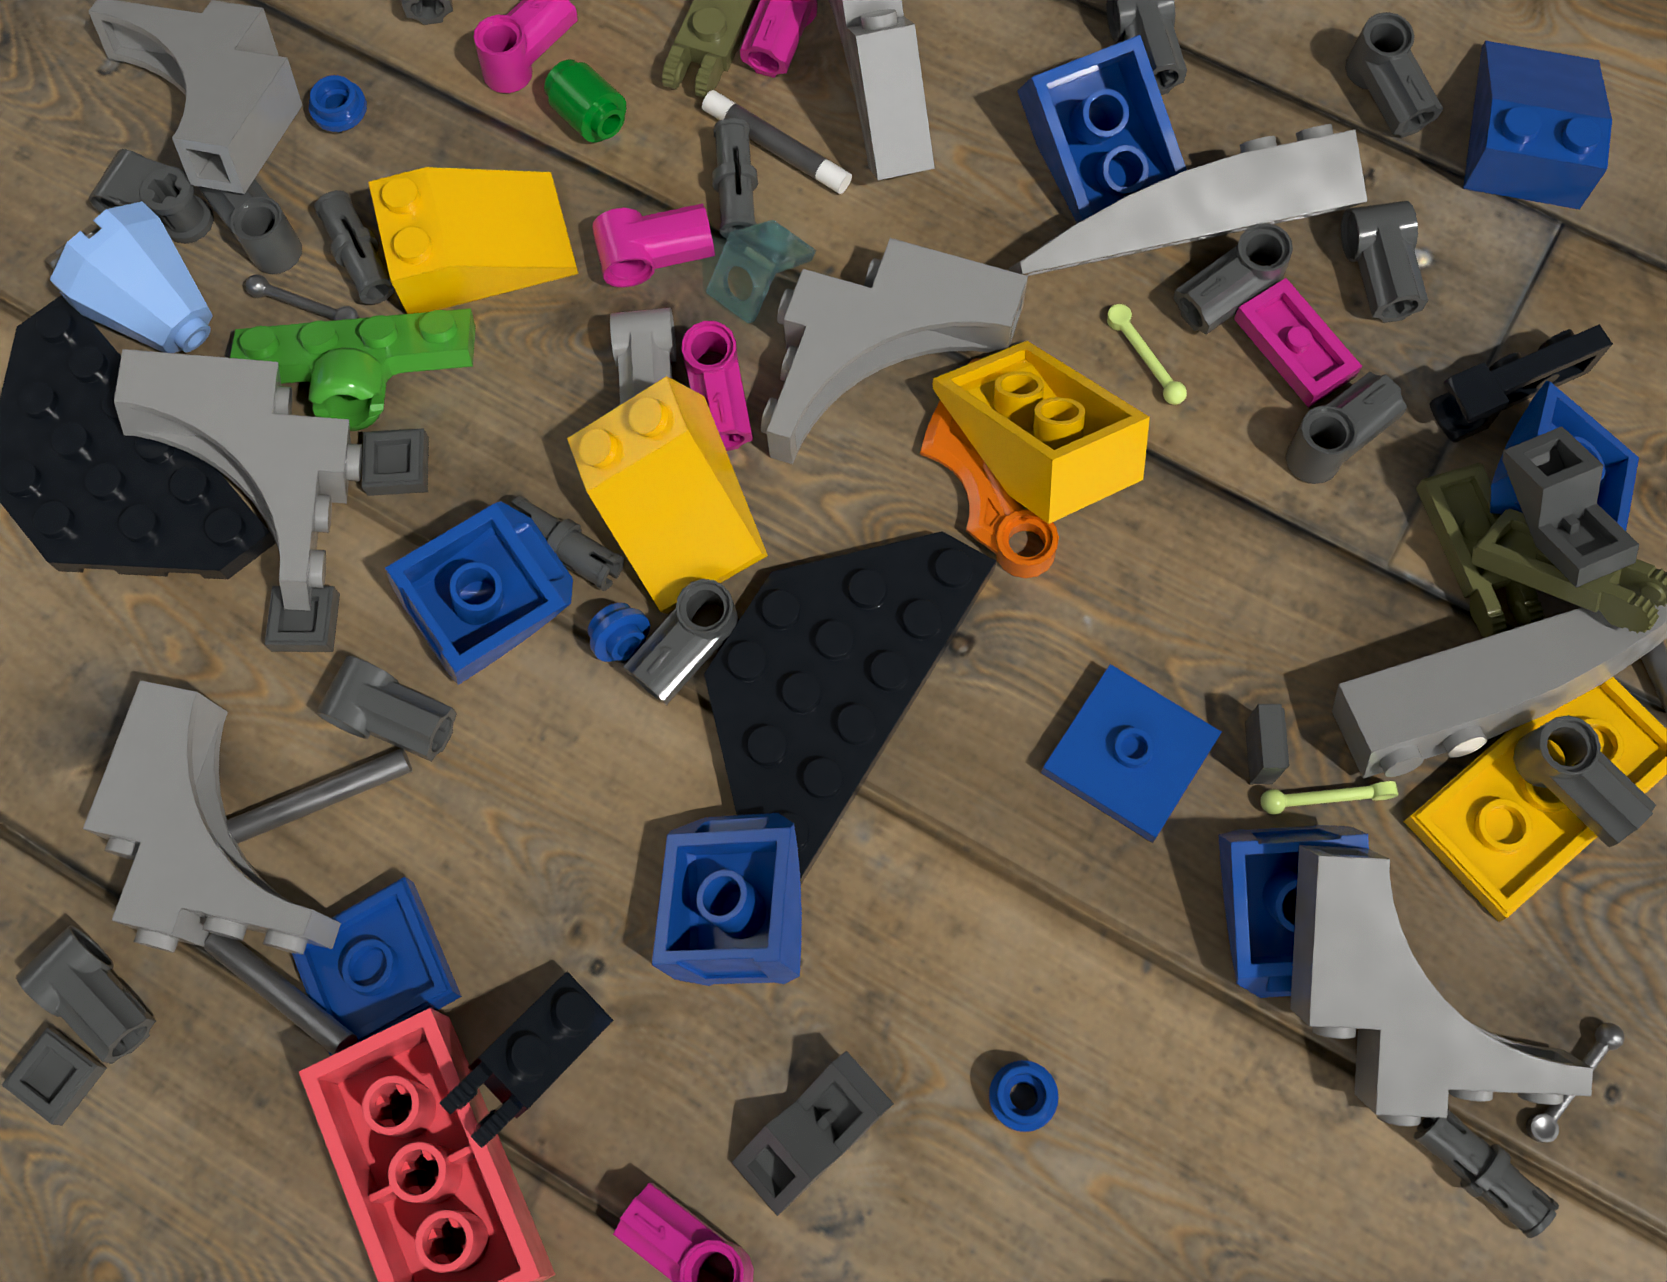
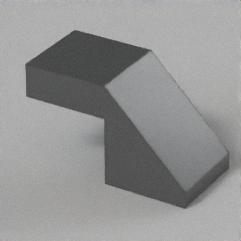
[1502,426,1639,588]
[732,1051,894,1216]

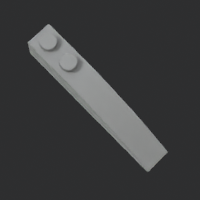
[1008,124,1368,276]
[1332,605,1667,779]

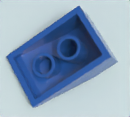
[1017,35,1187,224]
[1463,41,1612,210]

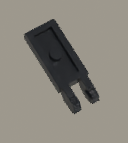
[439,971,613,1148]

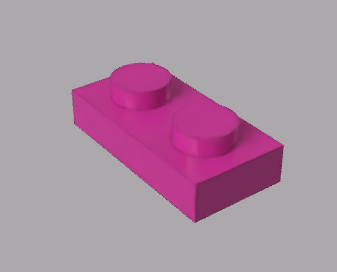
[1234,278,1362,408]

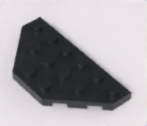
[0,295,276,580]
[704,531,996,884]

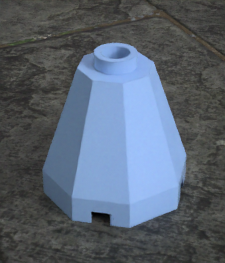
[50,201,213,353]

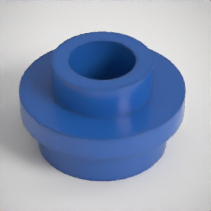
[309,75,367,132]
[588,602,650,662]
[989,1060,1059,1132]

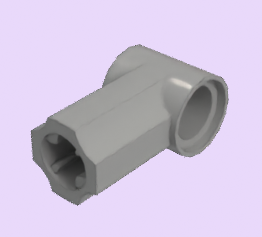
[610,307,677,405]

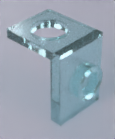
[706,220,816,324]

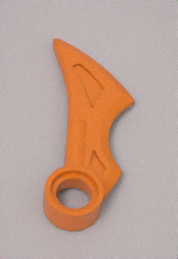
[920,358,1059,578]

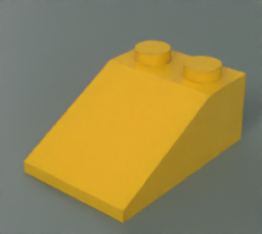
[368,167,579,314]
[933,341,1150,524]
[567,376,768,614]

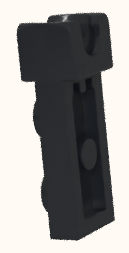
[1429,324,1613,443]

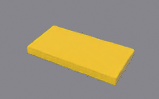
[1403,677,1667,922]

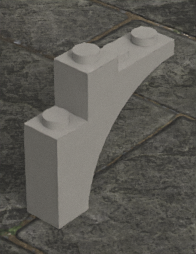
[88,0,302,194]
[829,0,935,180]
[761,238,1028,464]
[114,349,362,611]
[83,680,341,955]
[1290,845,1593,1126]

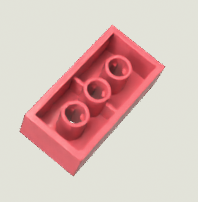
[299,1008,556,1282]

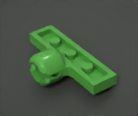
[230,308,476,431]

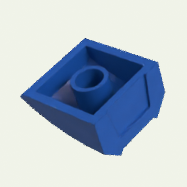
[1490,381,1639,531]
[385,501,573,685]
[652,813,802,986]
[1218,825,1369,998]

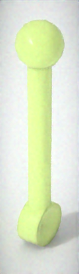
[1107,304,1187,405]
[1261,781,1398,815]

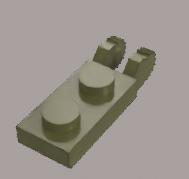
[662,0,760,98]
[1416,463,1545,638]
[1472,508,1667,634]

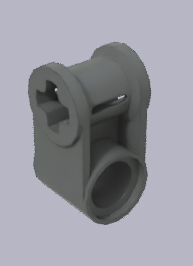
[89,149,214,244]

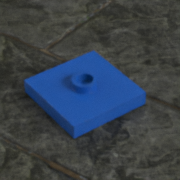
[1041,664,1222,843]
[292,877,462,1056]

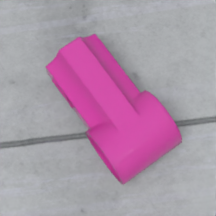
[473,0,578,93]
[740,0,818,78]
[592,203,715,288]
[682,321,753,451]
[613,1182,754,1282]

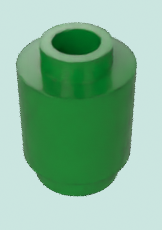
[544,59,627,142]

